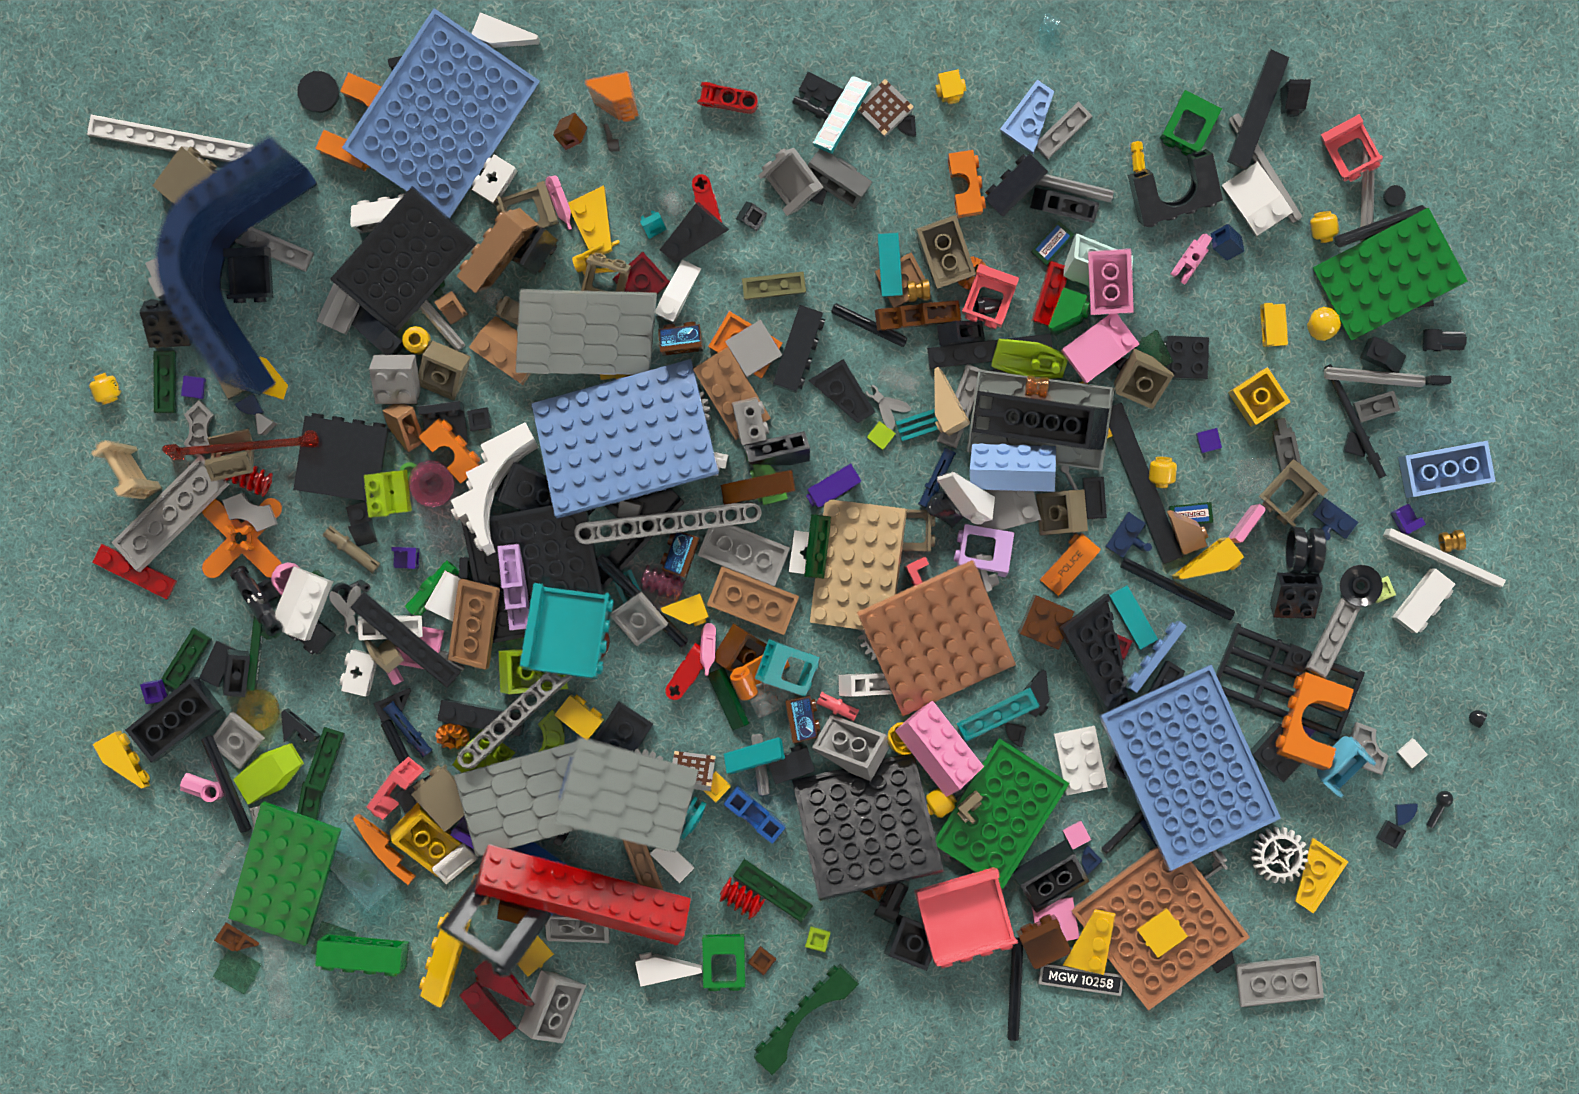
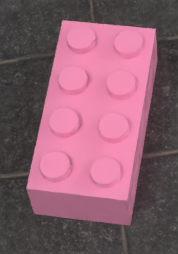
[895,701,984,797]

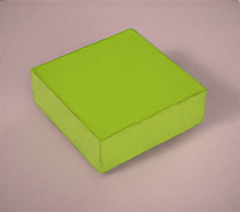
[867,421,896,450]
[805,926,831,953]

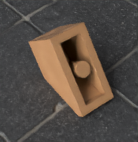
[383,404,423,452]
[1167,510,1208,555]

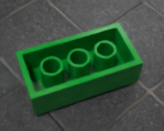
[315,934,409,977]

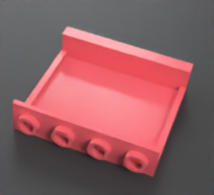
[914,867,1018,968]

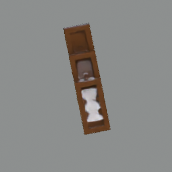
[875,300,962,331]
[721,470,795,505]

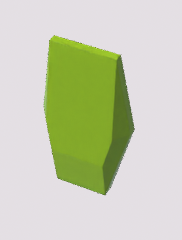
[991,339,1068,379]
[233,743,304,805]

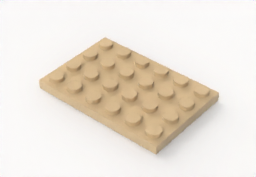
[810,500,907,630]

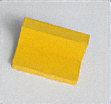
[1260,303,1288,347]

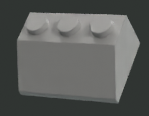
[545,913,610,943]
[518,970,586,1043]

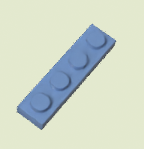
[1127,621,1187,693]

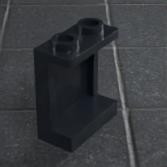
[223,247,273,303]

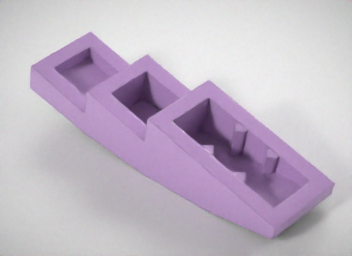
[498,544,530,630]

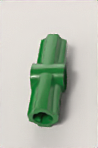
[405,560,459,616]

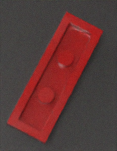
[1031,261,1067,327]

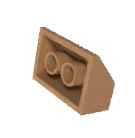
[469,316,531,385]

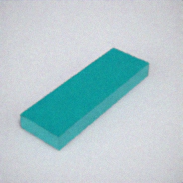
[877,233,903,297]
[1109,585,1158,649]
[724,737,785,775]

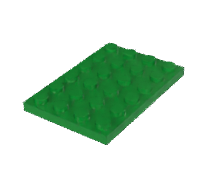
[1313,207,1468,341]
[935,738,1070,889]
[228,801,342,946]

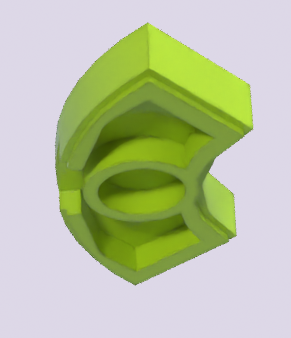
[538,709,565,752]

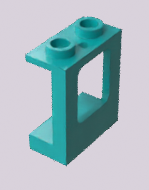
[755,639,820,697]

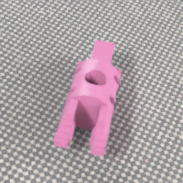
[1171,234,1212,285]

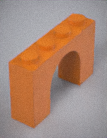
[315,72,382,172]
[1276,672,1354,771]

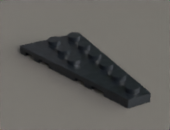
[1058,594,1131,713]

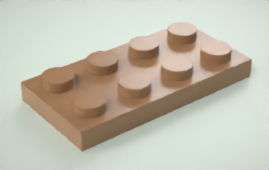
[693,347,771,440]
[707,566,799,635]
[448,579,500,670]

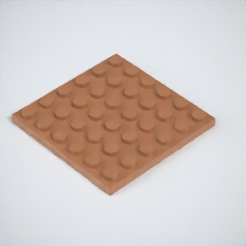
[857,560,1016,716]
[1071,847,1250,1011]

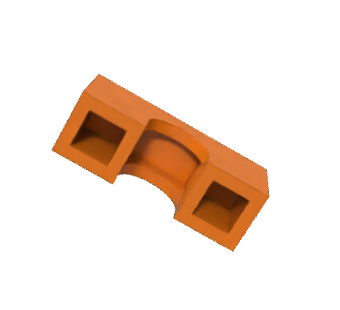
[947,150,986,218]
[419,418,481,483]

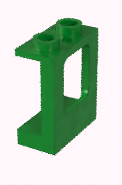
[1159,90,1222,156]
[702,934,746,991]

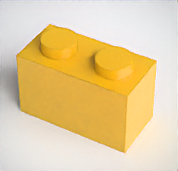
[555,694,604,740]

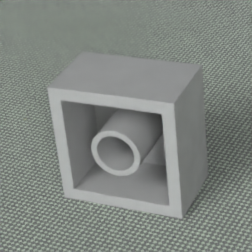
[369,355,421,404]

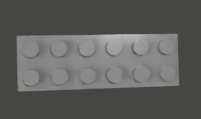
[111,455,229,572]

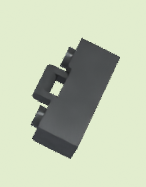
[808,149,872,209]

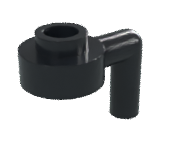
[331,580,371,603]

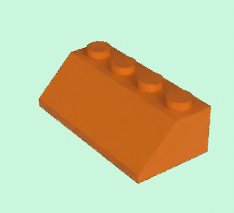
[585,72,639,122]

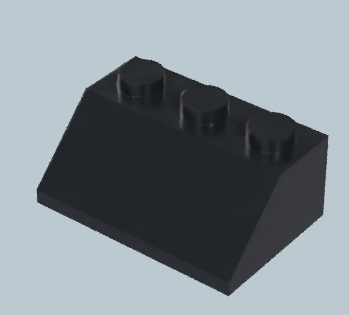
[985,153,1049,217]
[1013,840,1090,913]

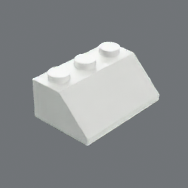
[350,194,404,234]
[275,566,333,641]

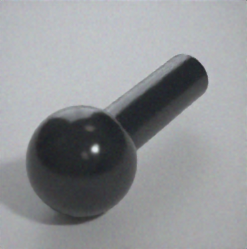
[1426,791,1454,828]

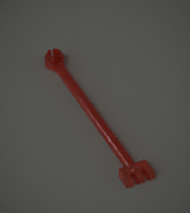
[162,430,319,460]

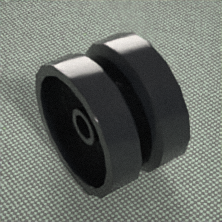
[1285,527,1326,574]

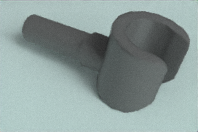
[603,123,620,152]
[439,651,465,672]

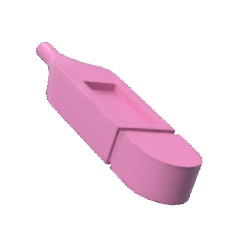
[546,176,572,230]
[700,623,716,676]

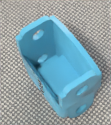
[1316,736,1377,798]

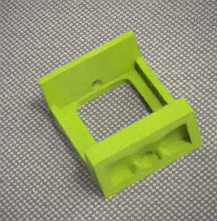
[364,470,412,517]

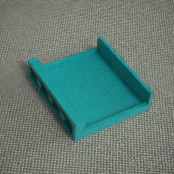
[520,583,614,679]

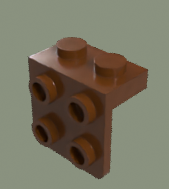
[1017,914,1071,969]

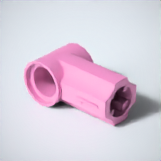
[180,773,224,802]

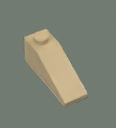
[934,367,971,436]

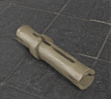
[323,525,381,574]

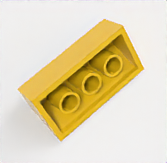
[419,912,471,1008]

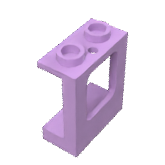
[954,524,1014,577]

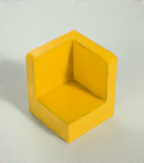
[703,771,731,802]

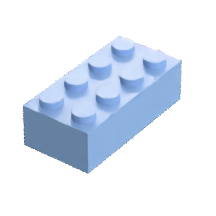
[1398,441,1496,498]
[970,443,1056,492]

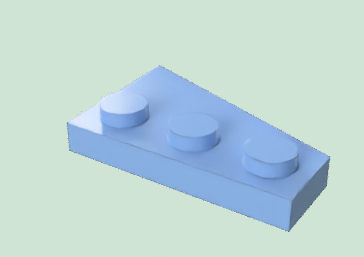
[1000,80,1054,155]

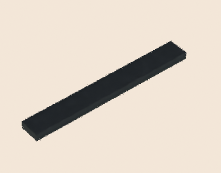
[1109,403,1183,564]

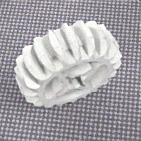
[1251,827,1308,884]

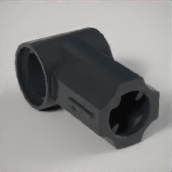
[1423,329,1467,352]
[874,882,909,924]

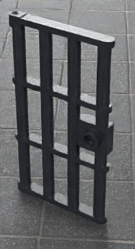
[1216,623,1365,741]

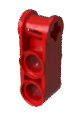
[697,82,758,114]
[692,174,722,222]
[665,643,704,700]

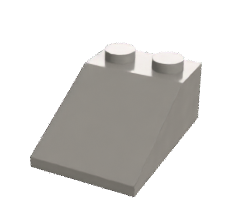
[975,490,1041,536]
[812,714,890,781]

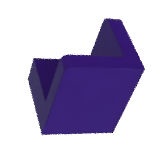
[1390,504,1426,535]
[391,547,420,569]

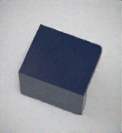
[1211,224,1244,261]

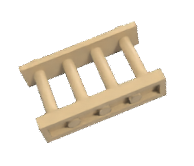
[91,440,162,499]

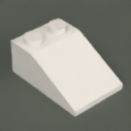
[1222,161,1293,237]

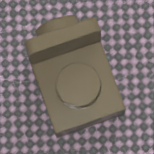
[495,295,519,326]
[957,790,983,824]

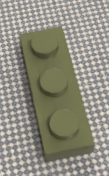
[742,271,806,300]

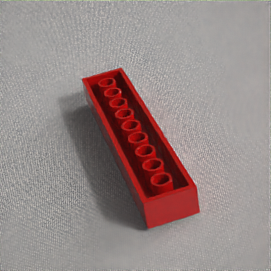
[474,844,691,945]

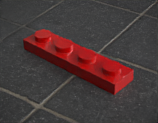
[92,544,177,599]

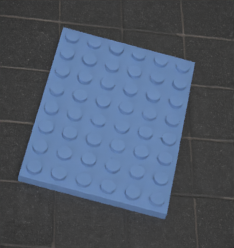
[342,8,540,218]
[531,359,719,519]
[1099,665,1281,871]

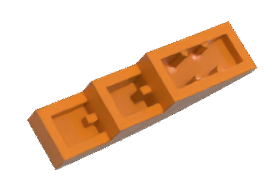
[353,814,416,885]

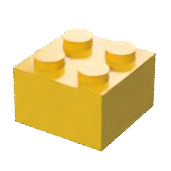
[1228,367,1291,427]

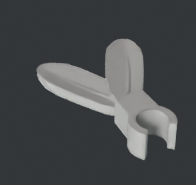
[865,385,911,430]
[329,586,361,634]

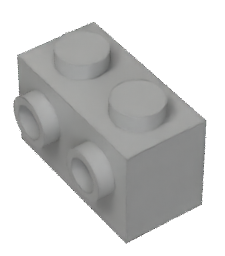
[732,397,769,445]

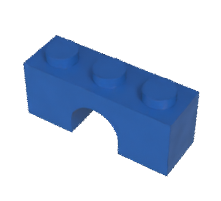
[724,785,786,844]

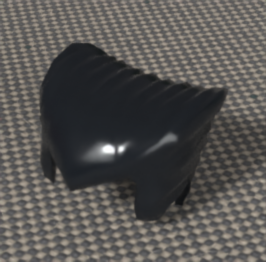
[926,491,964,528]

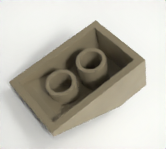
[914,215,976,289]

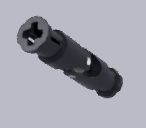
[230,566,283,636]

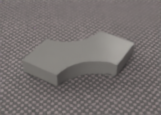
[184,400,215,458]
[222,493,278,532]
[1350,722,1389,775]

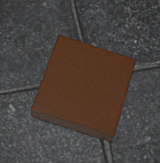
[747,946,777,975]

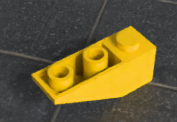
[93,731,150,789]

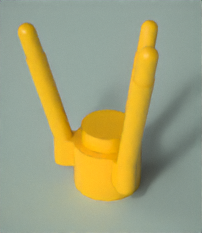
[572,240,620,276]

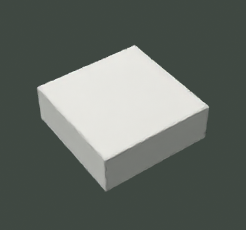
[1397,739,1428,768]

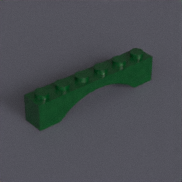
[754,963,859,1075]

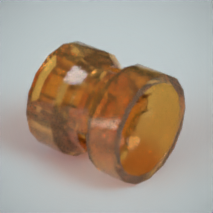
[1025,375,1049,398]

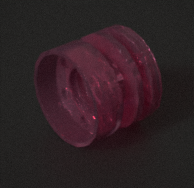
[408,460,454,507]

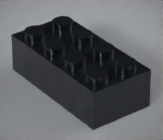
[125,676,223,763]

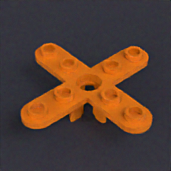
[202,498,282,578]

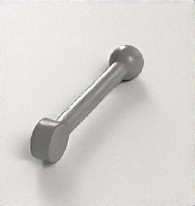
[1061,465,1078,490]

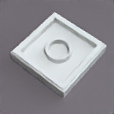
[425,571,461,621]

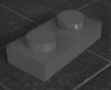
[1352,391,1400,423]

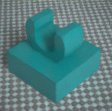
[640,210,667,239]

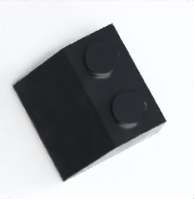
[512,226,558,275]

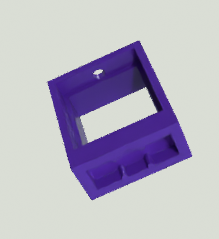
[806,463,862,508]

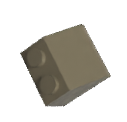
[419,341,471,401]
[1113,349,1174,409]
[1036,490,1088,536]

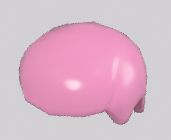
[271,563,300,595]

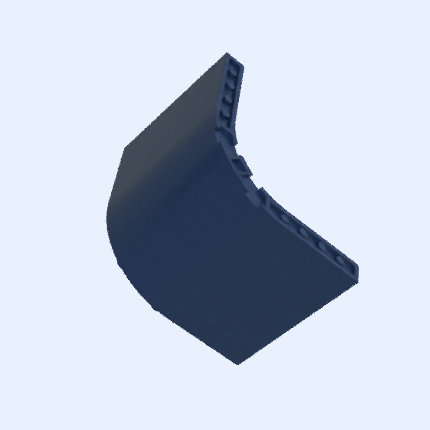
[156,136,317,395]

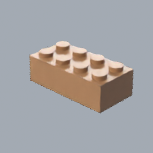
[457,208,539,293]

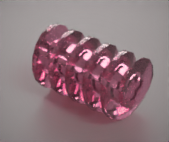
[640,564,687,602]

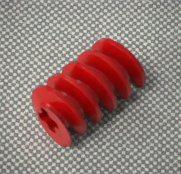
[225,465,273,497]
[720,877,765,920]

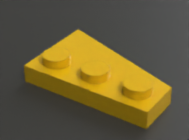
[568,186,612,255]
[1295,837,1348,914]
[1063,909,1115,975]

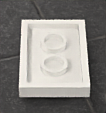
[1054,726,1108,795]

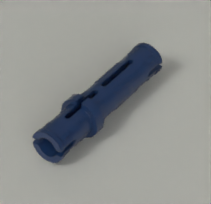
[918,448,956,509]
[383,701,433,758]

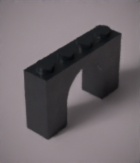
[1128,149,1223,227]

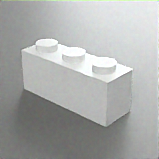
[1392,569,1455,633]

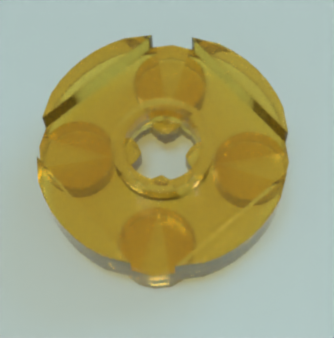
[236,689,280,731]

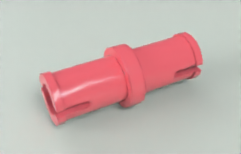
[816,692,859,722]

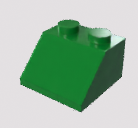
[1049,287,1091,336]

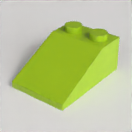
[498,649,568,694]

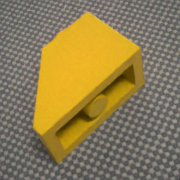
[661,593,709,626]

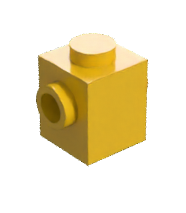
[935,69,966,104]

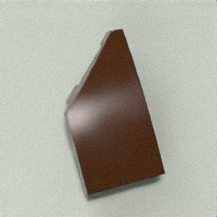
[214,922,259,951]

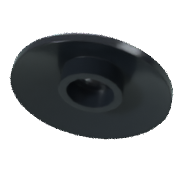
[1340,565,1383,606]

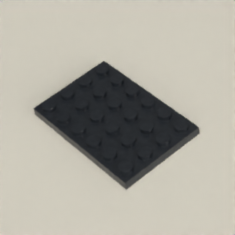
[330,186,477,334]

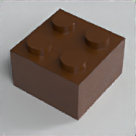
[1018,595,1075,650]

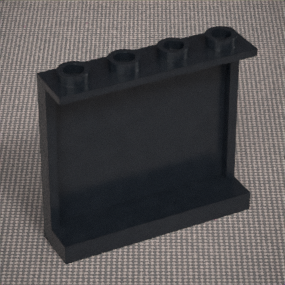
[293,413,391,501]

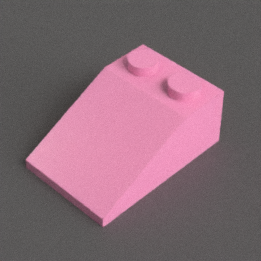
[1088,249,1134,315]
[1061,313,1139,384]

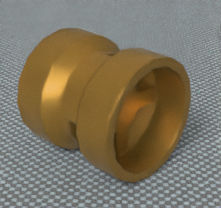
[907,279,930,302]
[1438,529,1466,553]

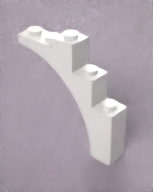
[451,422,539,555]

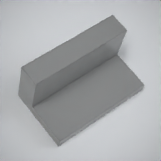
[317,284,360,335]

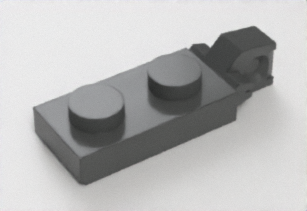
[1272,418,1302,473]

